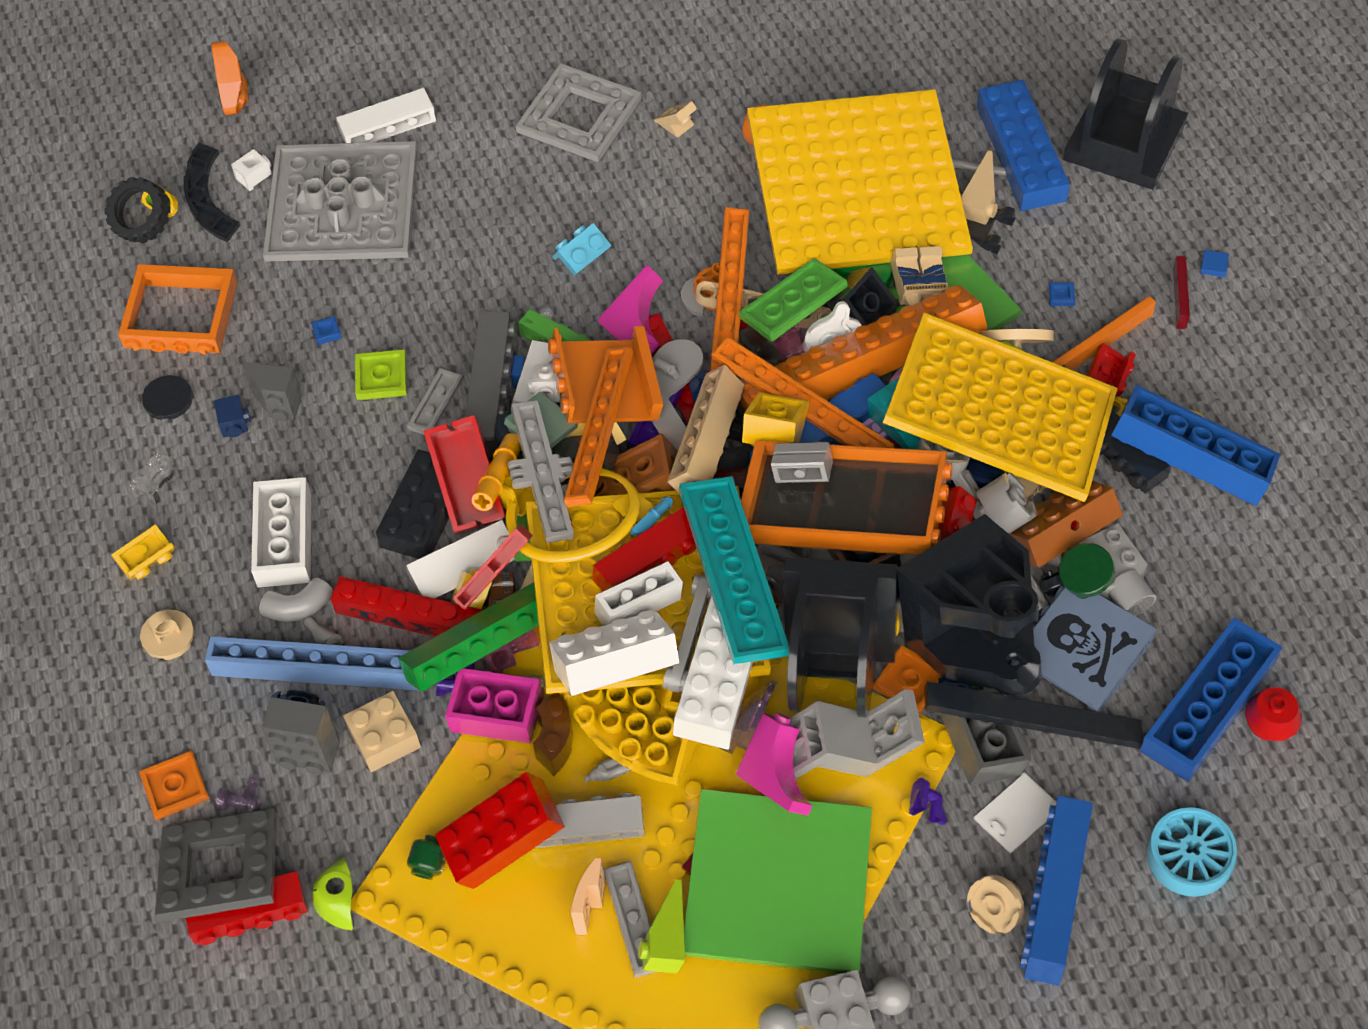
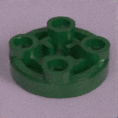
[1059,543,1116,599]

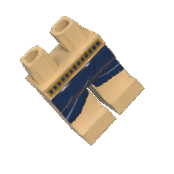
[890,246,948,306]

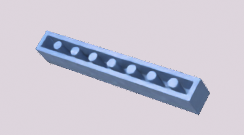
[205,636,426,691]

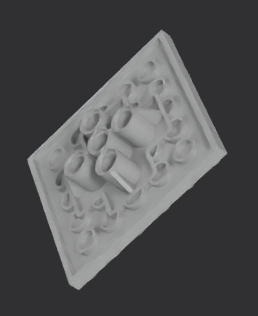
[263,141,417,262]

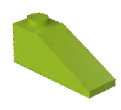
[638,879,685,973]

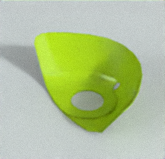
[312,856,353,930]

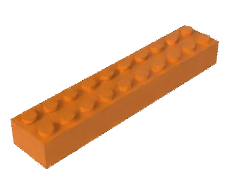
[739,285,988,411]

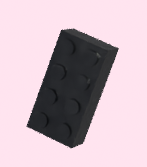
[376,449,449,559]

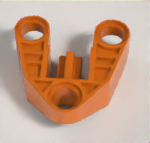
[211,41,249,116]

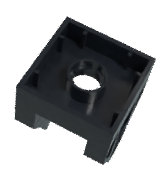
[897,514,1042,696]

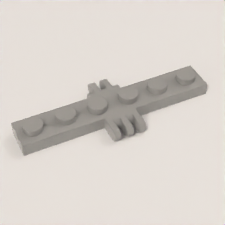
[507,400,574,543]

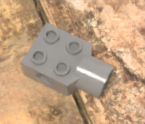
[1071,524,1157,616]

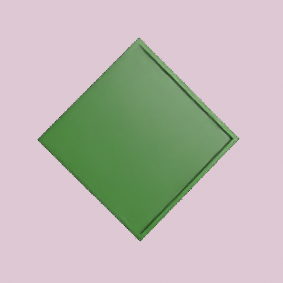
[684,789,872,974]

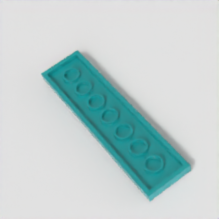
[679,477,789,665]

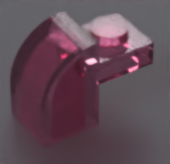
[774,323,805,363]
[485,628,540,673]

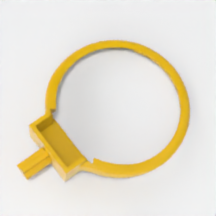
[499,463,640,563]

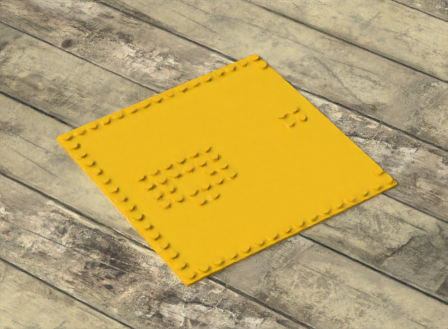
[351,626,956,1029]

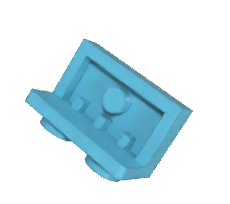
[552,223,612,275]

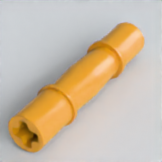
[472,433,521,511]

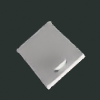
[973,772,1056,854]

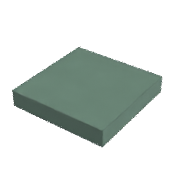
[504,392,578,448]

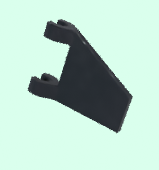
[966,207,1015,254]

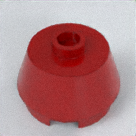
[1245,687,1302,741]

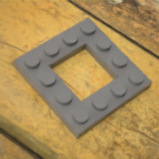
[516,63,642,162]

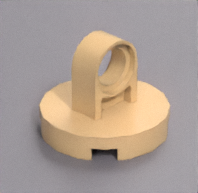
[140,610,195,660]
[967,874,1024,934]

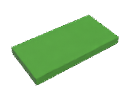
[738,258,848,342]

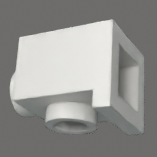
[231,149,271,191]

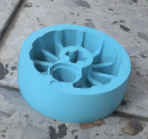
[1147,808,1237,897]

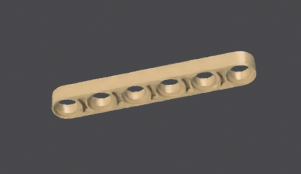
[695,281,832,329]

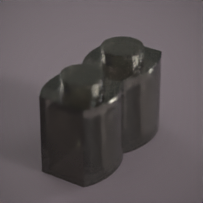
[740,326,779,366]

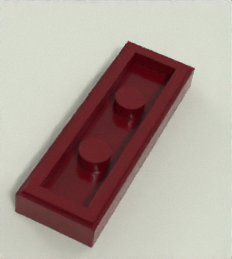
[1173,256,1190,329]

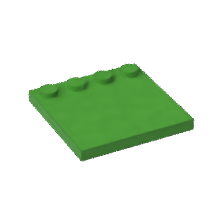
[889,255,1022,334]

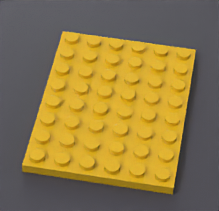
[883,313,1117,502]

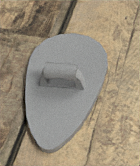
[652,339,704,398]

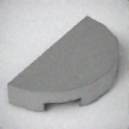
[681,275,707,317]

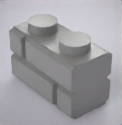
[771,441,833,483]

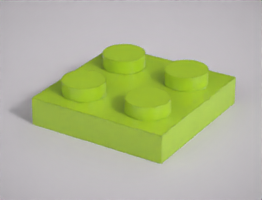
[355,349,407,400]

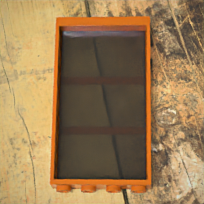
[741,441,953,555]

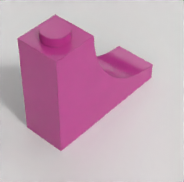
[597,265,663,356]
[736,712,813,816]

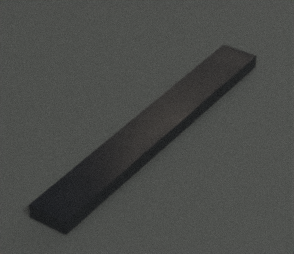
[924,681,1143,749]

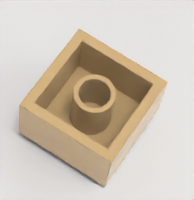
[343,691,421,772]

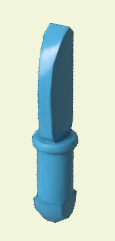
[630,496,673,535]

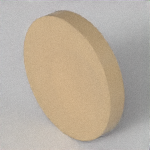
[979,329,1054,349]

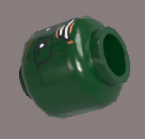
[407,835,446,880]

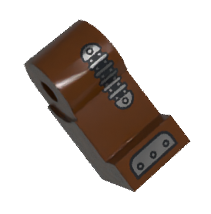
[488,571,515,607]

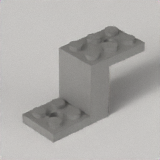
[790,689,925,779]

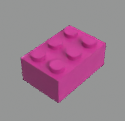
[445,668,543,744]

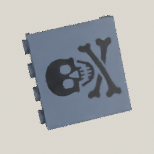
[1011,585,1157,713]

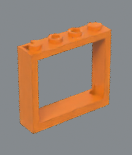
[118,264,238,355]

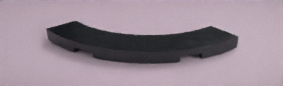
[183,143,240,243]

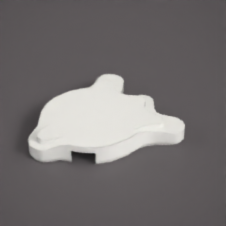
[799,301,861,355]

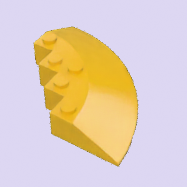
[563,684,698,785]

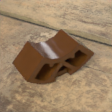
[533,693,573,776]

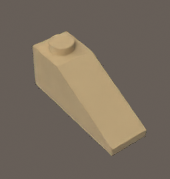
[961,150,998,225]

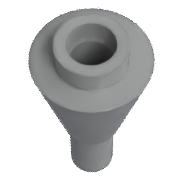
[304,617,343,646]

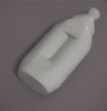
[584,758,632,782]

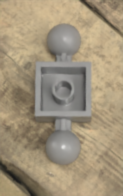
[758,970,911,1029]

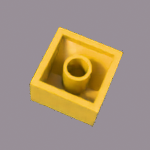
[742,392,809,446]

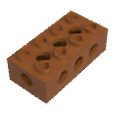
[594,434,678,497]

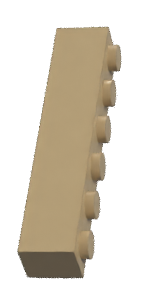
[667,364,744,494]

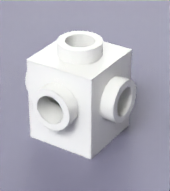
[528,364,562,402]

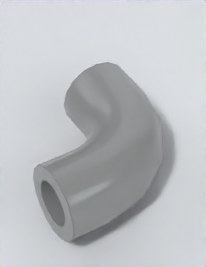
[259,578,333,622]

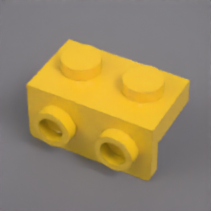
[111,524,175,581]

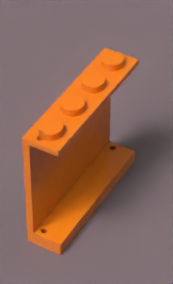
[548,326,663,423]

